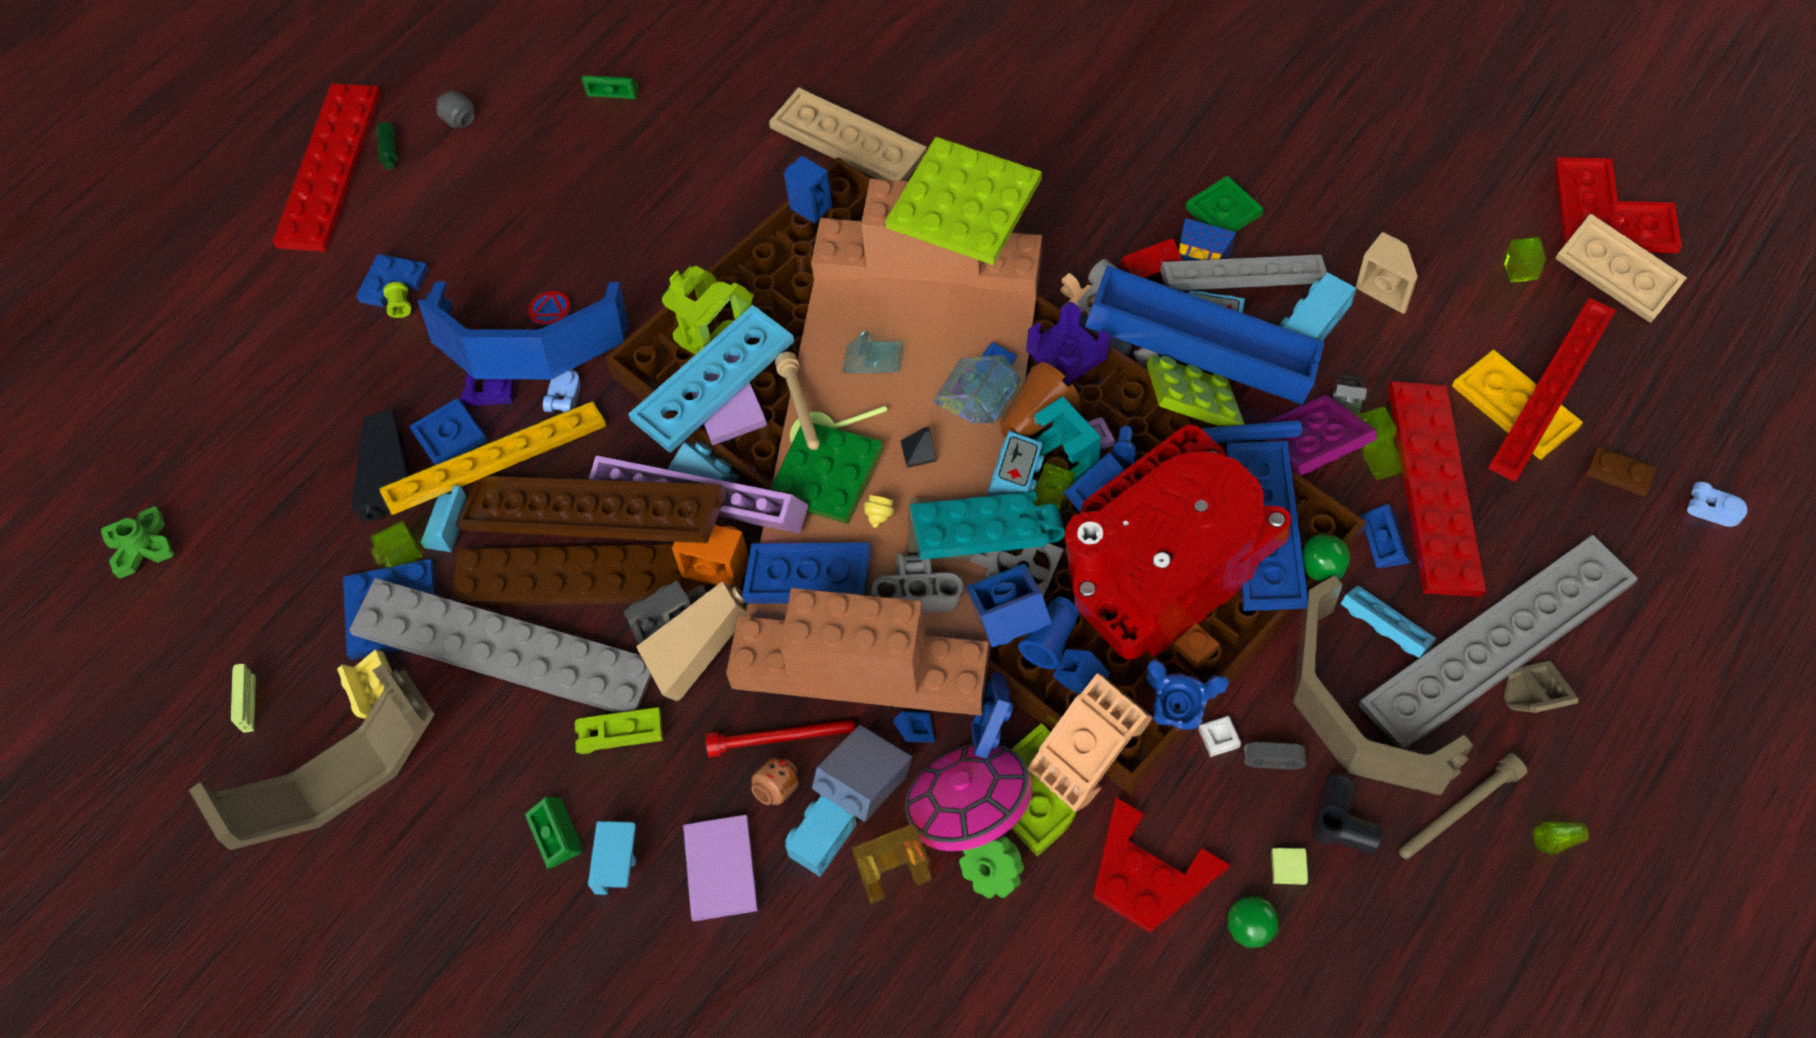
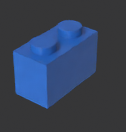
[784,156,832,223]

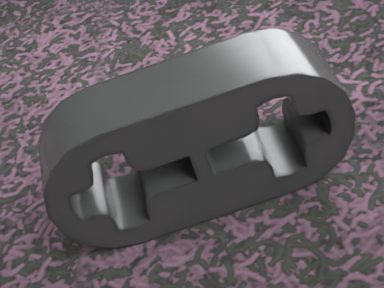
[1244,742,1306,770]

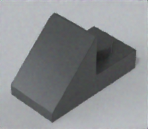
[1332,374,1367,416]

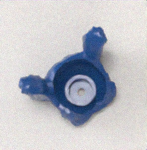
[1147,659,1229,730]

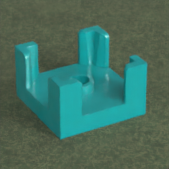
[1034,396,1101,486]

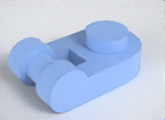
[543,369,581,413]
[1687,482,1747,527]

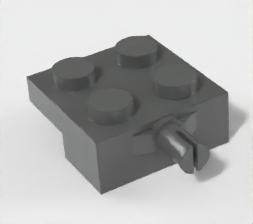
[623,581,707,644]

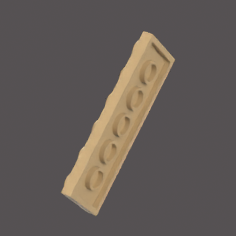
[769,88,927,181]

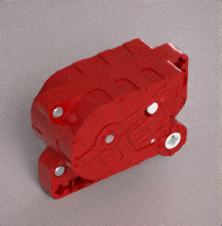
[1065,425,1291,659]

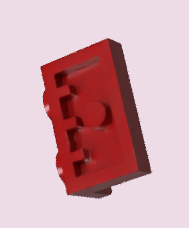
[1117,238,1183,278]

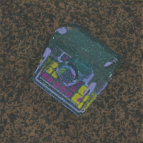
[933,355,1021,424]

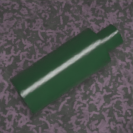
[376,122,398,170]

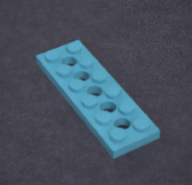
[628,305,794,453]

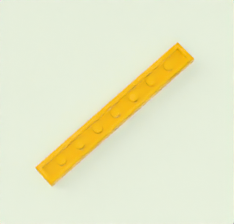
[379,401,606,515]

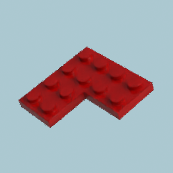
[1554,157,1682,253]

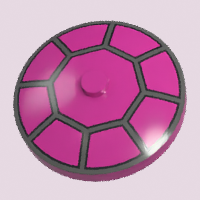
[905,744,1032,851]

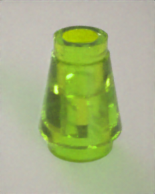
[1534,822,1588,855]

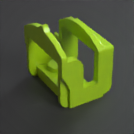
[662,265,753,355]

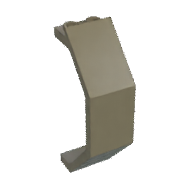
[1293,575,1473,796]
[189,663,435,850]

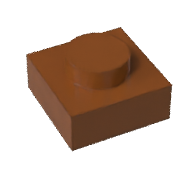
[1173,624,1219,669]

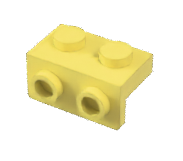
[337,649,392,719]

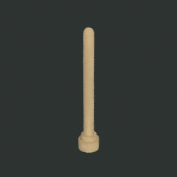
[775,352,819,450]

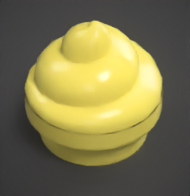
[864,495,894,528]

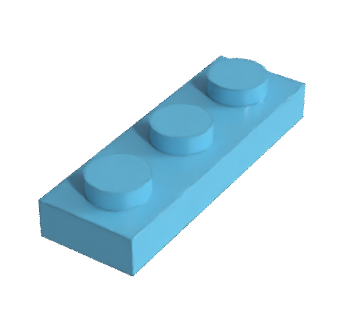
[1341,585,1436,658]

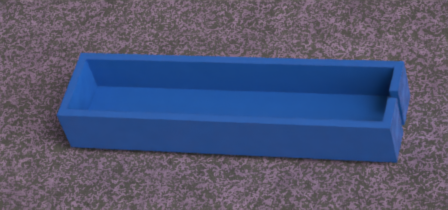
[1085,265,1324,405]

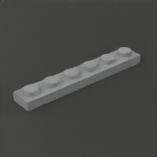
[1160,255,1327,290]

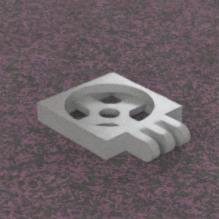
[969,543,1063,597]

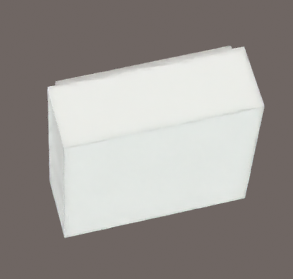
[1198,715,1241,757]

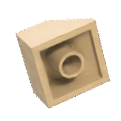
[1356,232,1418,314]

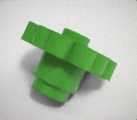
[959,836,1024,898]

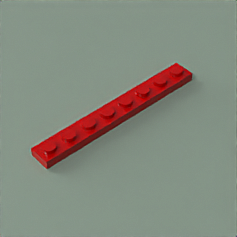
[1488,298,1616,483]

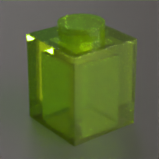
[1504,237,1546,282]
[370,521,422,568]

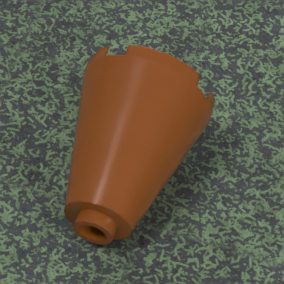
[1000,362,1080,438]

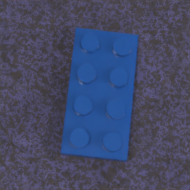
[742,542,872,604]

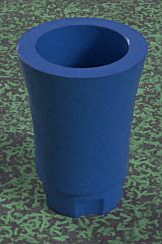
[1018,597,1079,669]

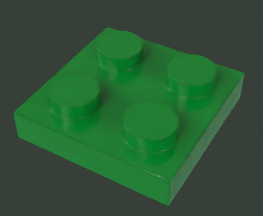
[1185,175,1263,232]

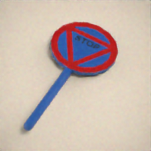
[528,291,571,327]

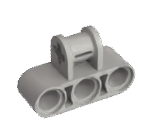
[871,553,963,613]

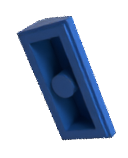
[1360,504,1411,568]

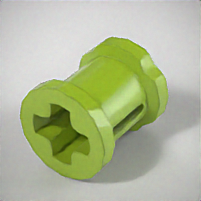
[383,282,411,318]

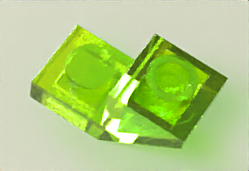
[1357,406,1402,480]

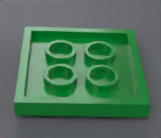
[770,423,884,524]

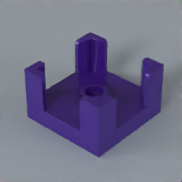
[1026,302,1111,385]

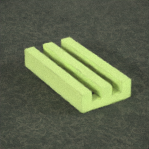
[231,664,256,733]

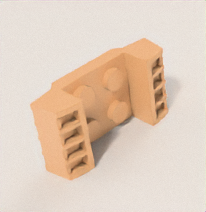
[1028,673,1153,812]

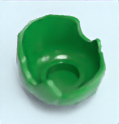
[1302,533,1350,582]
[1227,896,1279,948]

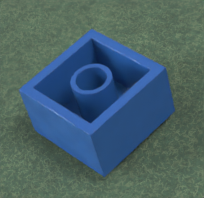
[966,564,1052,647]

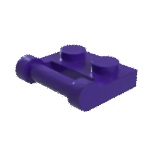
[461,372,515,406]

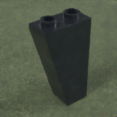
[352,409,418,523]

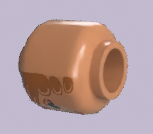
[751,757,799,805]

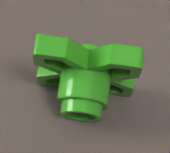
[101,506,174,579]

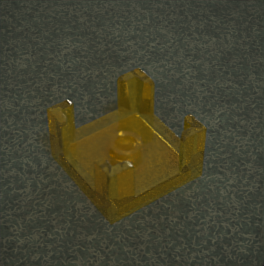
[852,824,931,904]

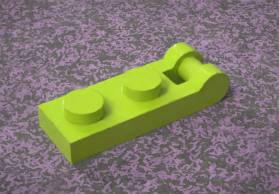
[575,707,663,754]

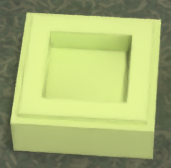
[1271,848,1308,884]

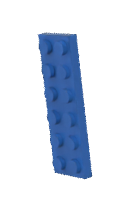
[1226,441,1308,611]

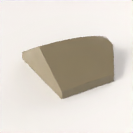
[1504,661,1578,713]

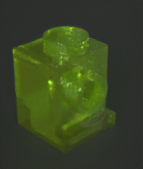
[1033,463,1074,514]

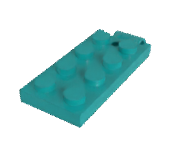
[909,491,1065,560]

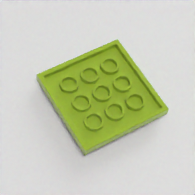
[885,137,1042,265]

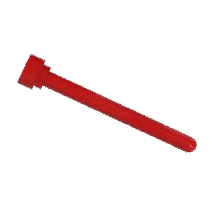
[706,720,857,758]

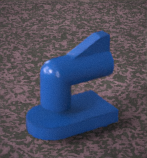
[1112,425,1136,470]

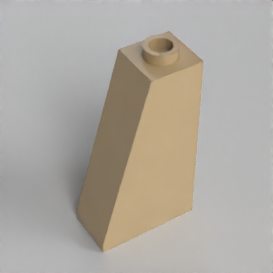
[636,581,747,701]

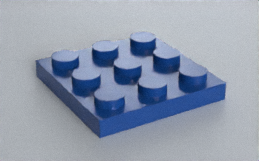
[343,559,436,660]

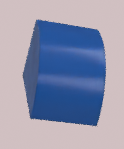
[1053,649,1110,694]

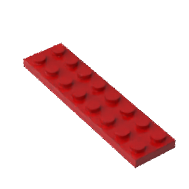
[273,83,382,252]
[1388,381,1486,597]

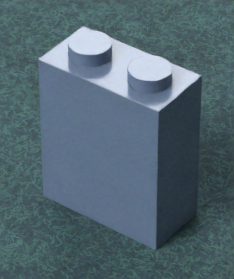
[812,725,912,822]

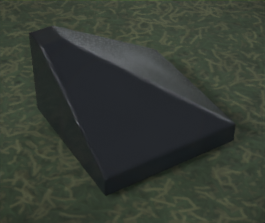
[900,427,936,468]

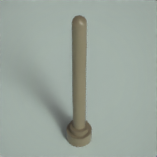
[1399,753,1527,859]

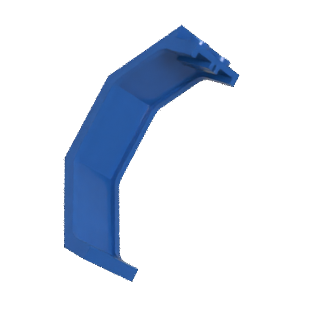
[417,282,629,380]

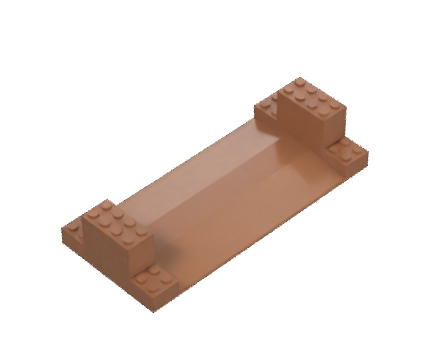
[726,179,1042,716]

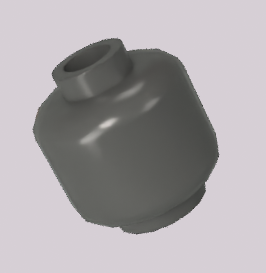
[436,90,475,129]

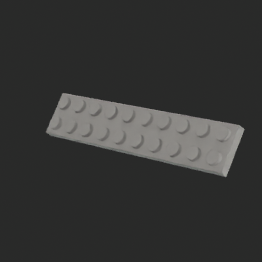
[1358,535,1638,750]
[349,578,652,713]

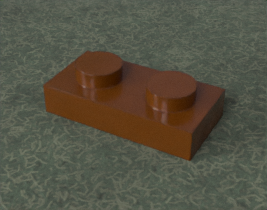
[1586,446,1657,497]

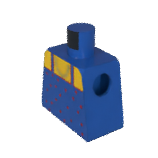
[1179,219,1236,261]

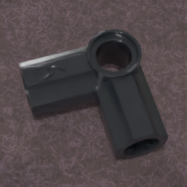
[1312,774,1383,855]

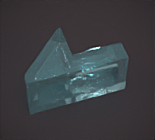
[842,330,903,373]

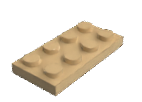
[1555,214,1687,323]

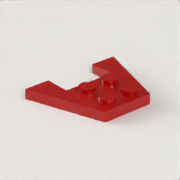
[1093,798,1230,933]

